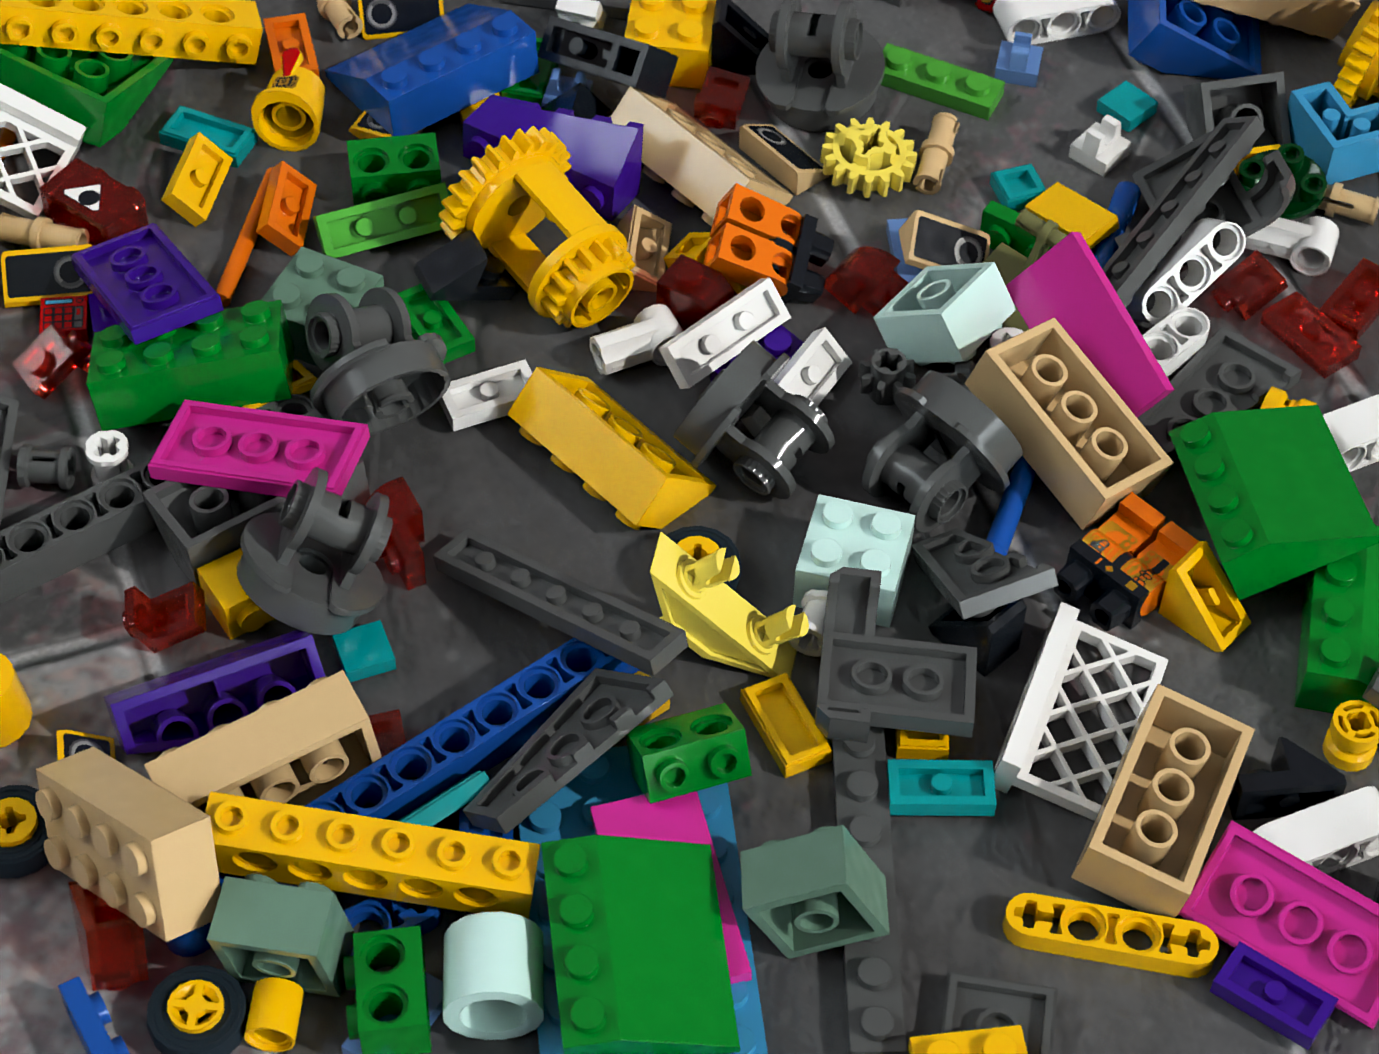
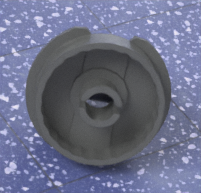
[756,0,885,132]
[305,287,451,435]
[673,340,835,499]
[862,370,1023,533]
[237,467,393,635]

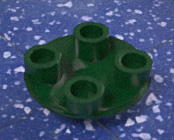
[1237,143,1327,220]

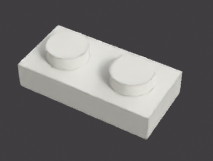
[439,359,532,432]

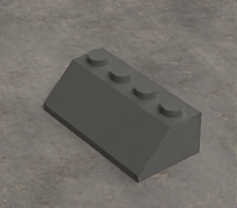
[142,409,371,591]

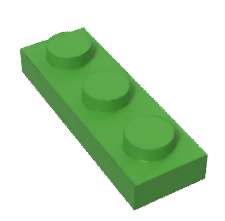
[881,43,1005,120]
[313,182,449,258]

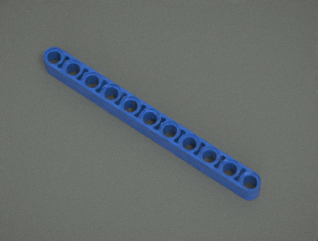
[166,638,641,957]

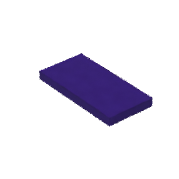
[70,223,224,345]

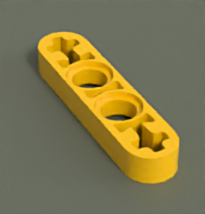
[1003,893,1219,978]

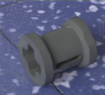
[16,444,76,490]

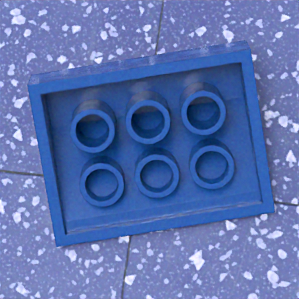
[1128,0,1262,79]
[325,3,539,136]

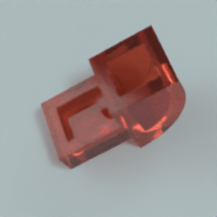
[824,246,909,316]
[365,476,426,590]

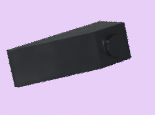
[538,15,678,98]

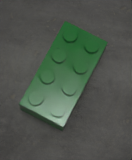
[86,300,294,431]

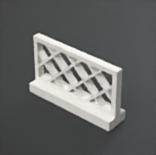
[0,83,86,219]
[994,602,1168,821]

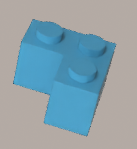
[1287,81,1379,185]

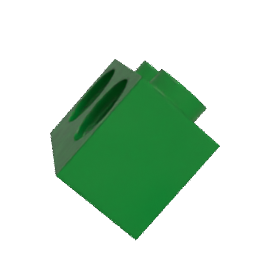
[347,132,441,206]
[625,703,752,804]
[344,926,432,1054]

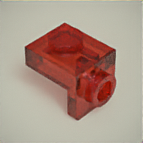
[694,66,750,130]
[1211,250,1288,321]
[12,324,92,400]
[122,581,206,653]

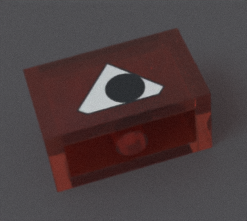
[39,158,149,246]

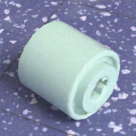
[442,911,544,1040]

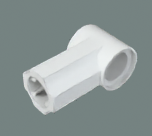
[1245,216,1339,276]
[589,304,683,375]

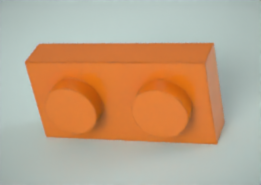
[263,13,320,78]
[256,160,317,256]

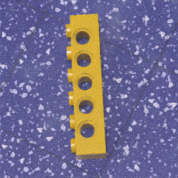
[0,0,263,65]
[205,791,541,919]

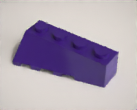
[463,95,644,222]
[103,629,326,755]

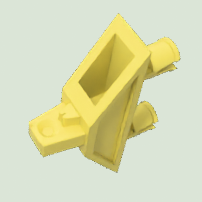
[650,531,809,679]

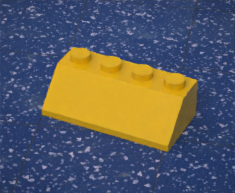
[507,367,717,530]

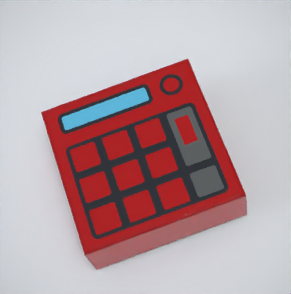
[39,295,90,343]

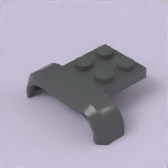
[1114,131,1296,273]
[815,567,977,743]

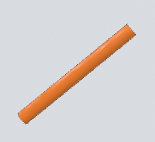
[215,168,272,307]

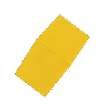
[1158,541,1252,652]

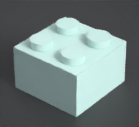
[873,262,1016,366]
[793,494,916,628]

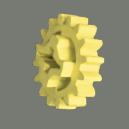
[820,117,917,198]

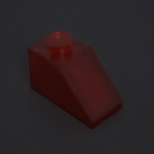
[656,254,737,331]
[68,881,149,991]

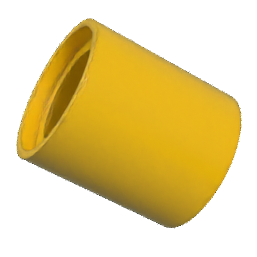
[244,977,304,1052]

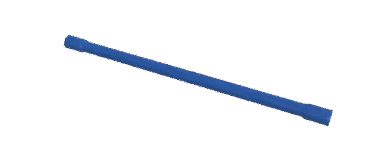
[986,181,1141,555]

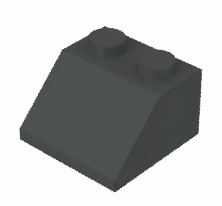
[1183,71,1291,147]

